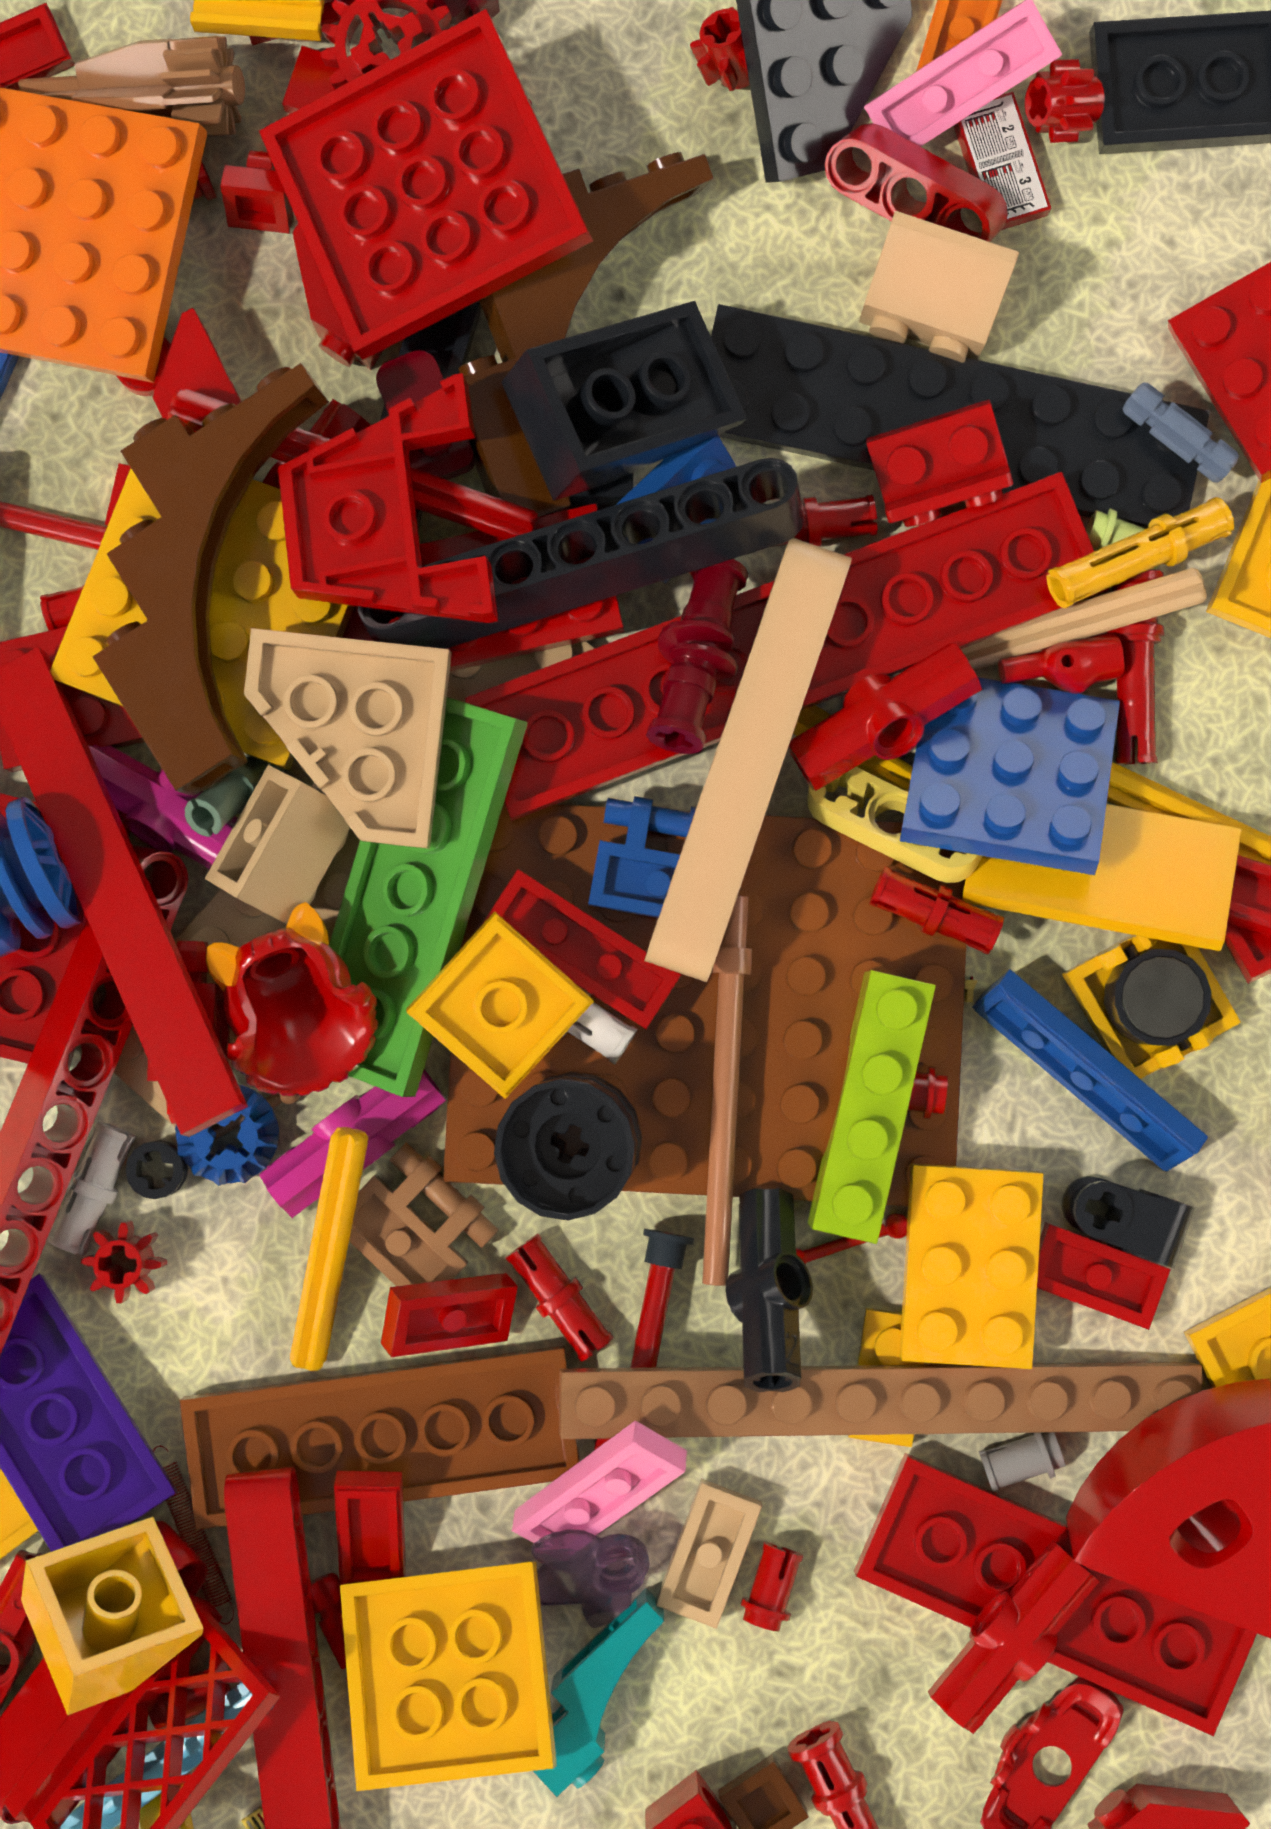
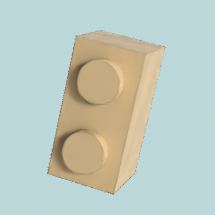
[205,765,350,924]

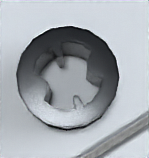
[126,1140,189,1199]

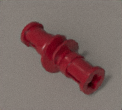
[646,559,749,754]

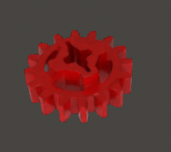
[320,0,452,89]

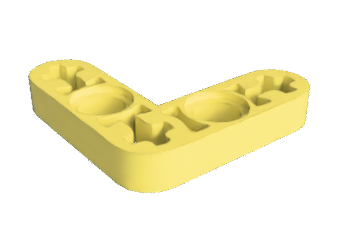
[807,767,983,883]

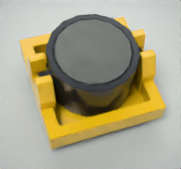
[1062,935,1241,1079]

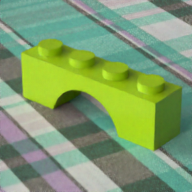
[807,970,936,1244]

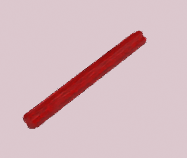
[168,389,538,540]

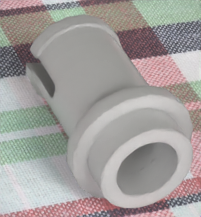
[979,1432,1066,1492]

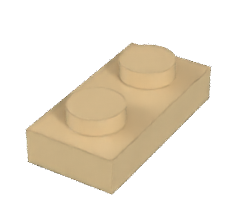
[656,1478,762,1629]

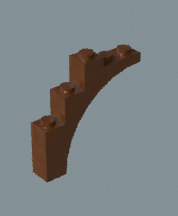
[458,152,713,517]
[92,363,329,797]

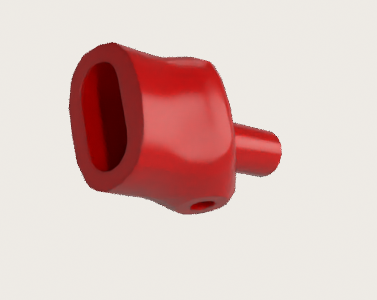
[998,633,1125,694]

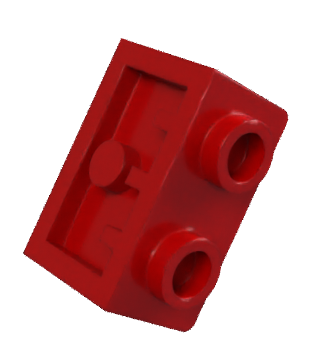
[866,399,1014,527]

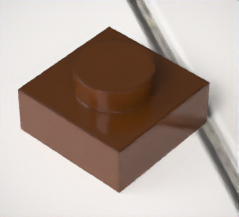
[718,1754,809,1829]

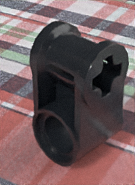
[1061,1176,1195,1269]

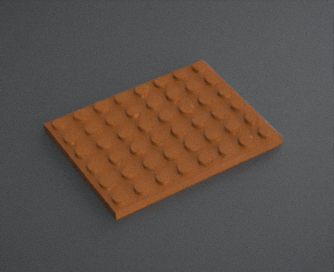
[443,804,967,1206]

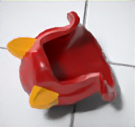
[206,902,378,1096]

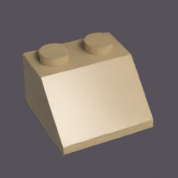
[859,211,1019,363]

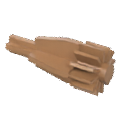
[18,36,245,136]

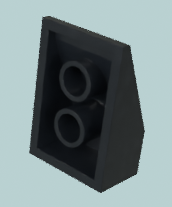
[501,301,747,501]

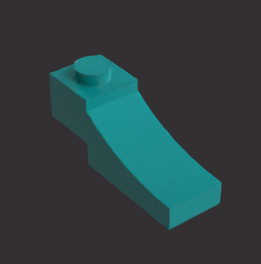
[533,1588,664,1797]

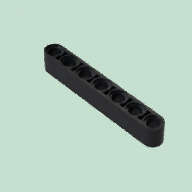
[358,458,805,649]

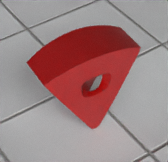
[1066,1378,1271,1639]

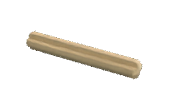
[961,568,1207,671]

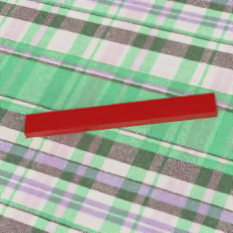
[0,647,248,1137]

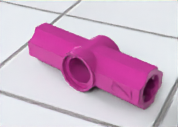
[88,744,238,869]
[259,1069,447,1218]

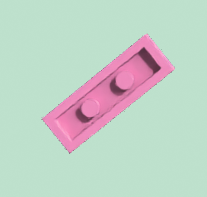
[864,0,1062,147]
[512,1421,687,1559]

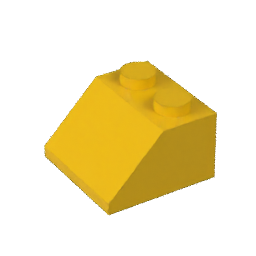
[21,1517,203,1715]

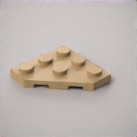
[244,628,452,849]

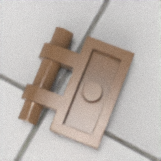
[349,1142,499,1286]

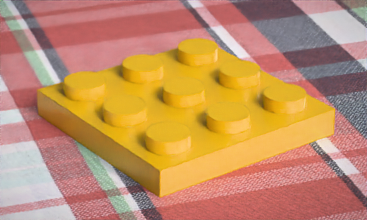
[340,1561,557,1791]

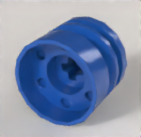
[0,797,84,958]

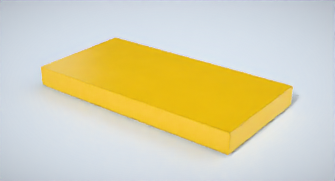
[962,804,1241,951]

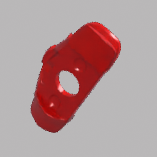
[980,1677,1124,1829]

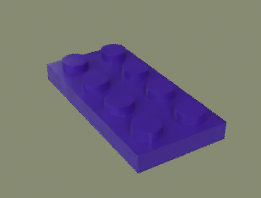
[0,1273,178,1552]

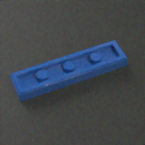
[972,969,1208,1172]

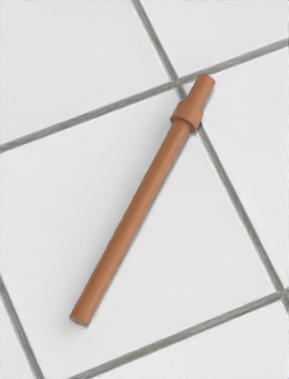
[702,896,752,1286]

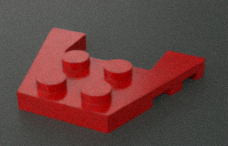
[278,373,498,623]

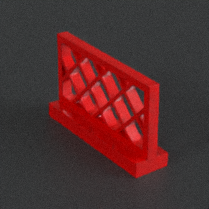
[2,1594,281,1829]

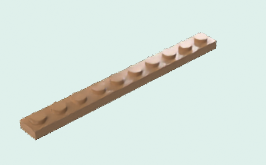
[559,1362,1202,1439]

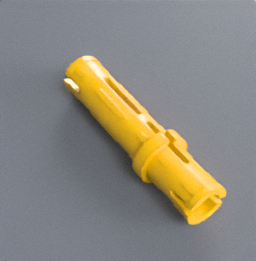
[1047,497,1234,608]

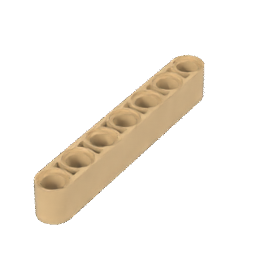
[644,538,852,982]

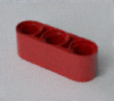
[825,123,1008,242]

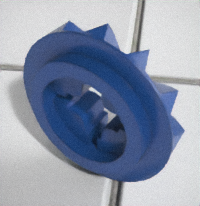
[175,1084,279,1186]

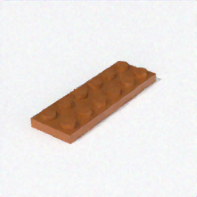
[180,1345,580,1530]

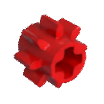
[690,7,750,91]
[1025,59,1105,143]
[81,1220,167,1304]

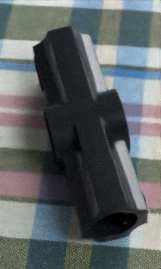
[725,1188,813,1393]

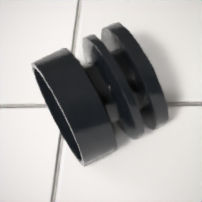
[494,1071,643,1221]

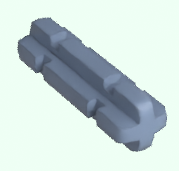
[1123,382,1239,483]

